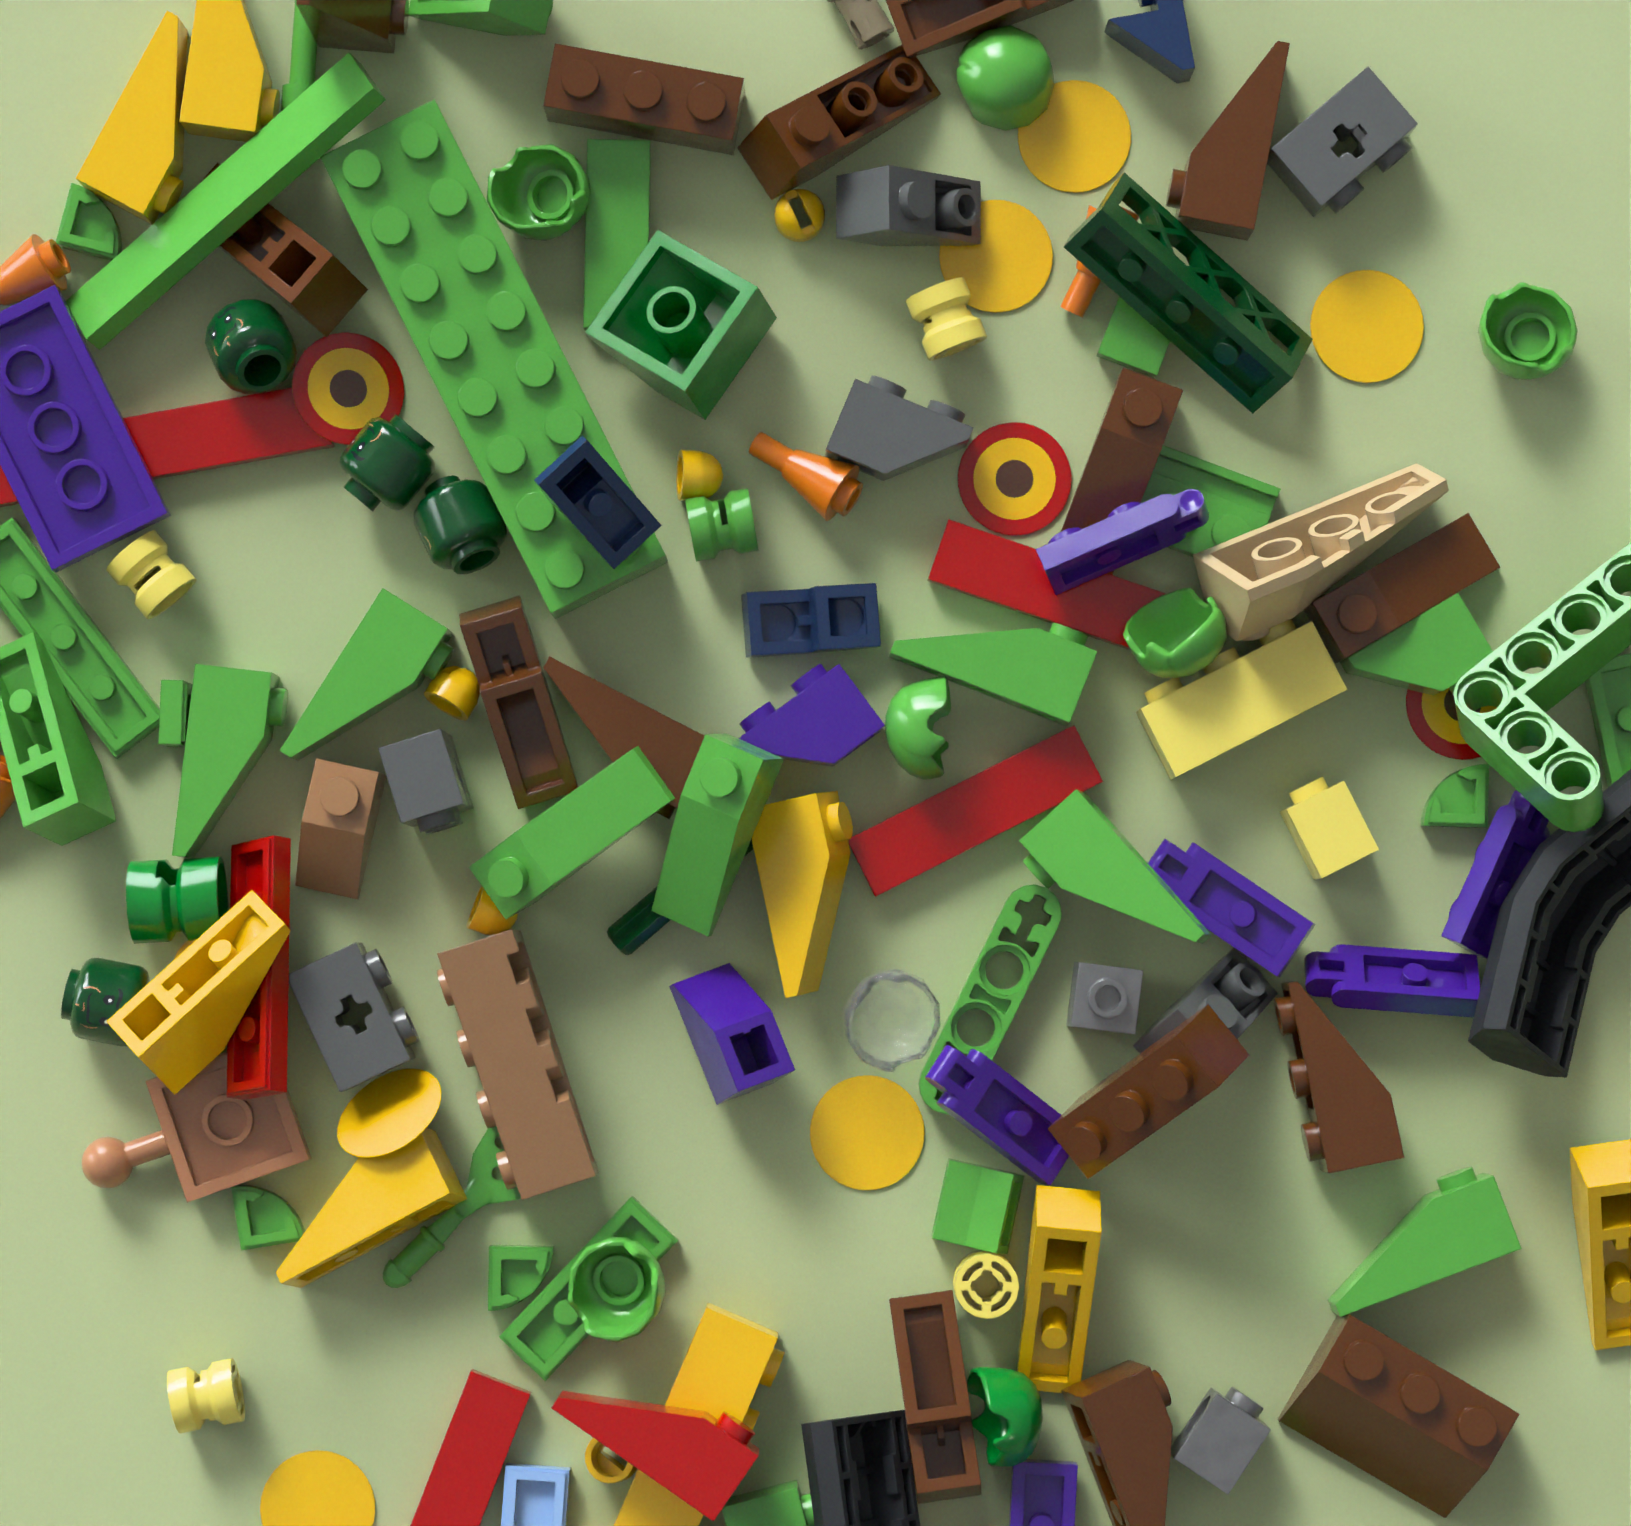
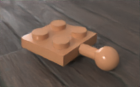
[82,1052,312,1203]

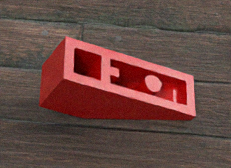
[551,1391,759,1521]

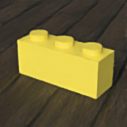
[1136,619,1347,780]

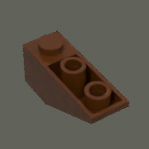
[737,45,941,200]
[1274,981,1404,1174]

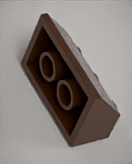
[1277,1314,1520,1518]

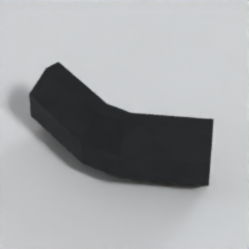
[1468,769,1631,1078]
[801,1410,920,1526]

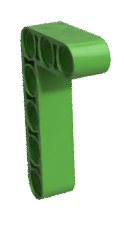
[1453,542,1631,832]

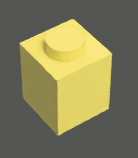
[1280,776,1379,880]

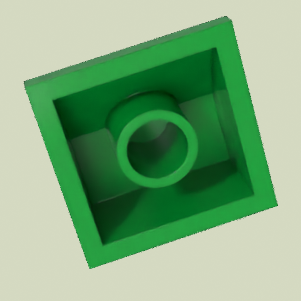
[585,230,777,420]

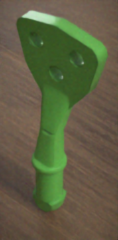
[383,1126,521,1288]

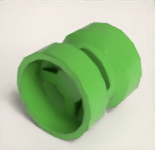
[685,488,759,562]

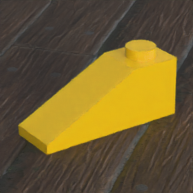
[179,0,280,142]
[76,11,188,225]
[752,791,853,998]
[106,890,291,1095]
[276,1128,468,1288]
[1570,1139,1631,1350]
[1016,1185,1102,1393]

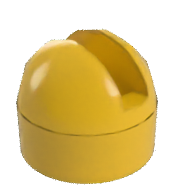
[774,189,825,242]
[676,450,724,501]
[424,666,480,721]
[467,885,518,936]
[585,1438,637,1483]

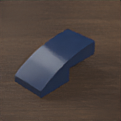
[741,583,881,658]

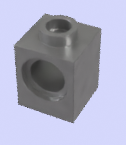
[1066,962,1143,1034]
[1171,1387,1271,1495]

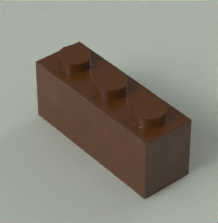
[543,43,745,155]
[1048,1004,1249,1179]

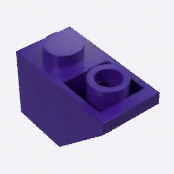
[738,663,885,767]
[669,963,795,1105]

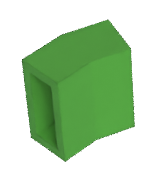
[931,1158,1024,1254]

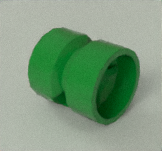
[126,856,229,944]

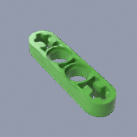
[918,884,1062,1114]

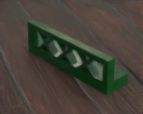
[1064,172,1313,414]

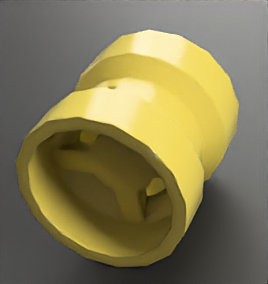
[906,277,987,361]
[106,530,197,620]
[952,1250,1019,1319]
[167,1358,245,1434]

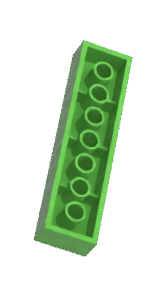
[320,99,668,619]

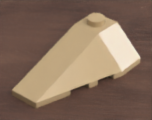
[1193,463,1449,641]

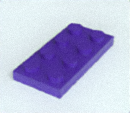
[0,285,171,573]

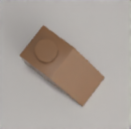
[295,758,386,900]

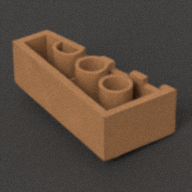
[437,929,599,1200]

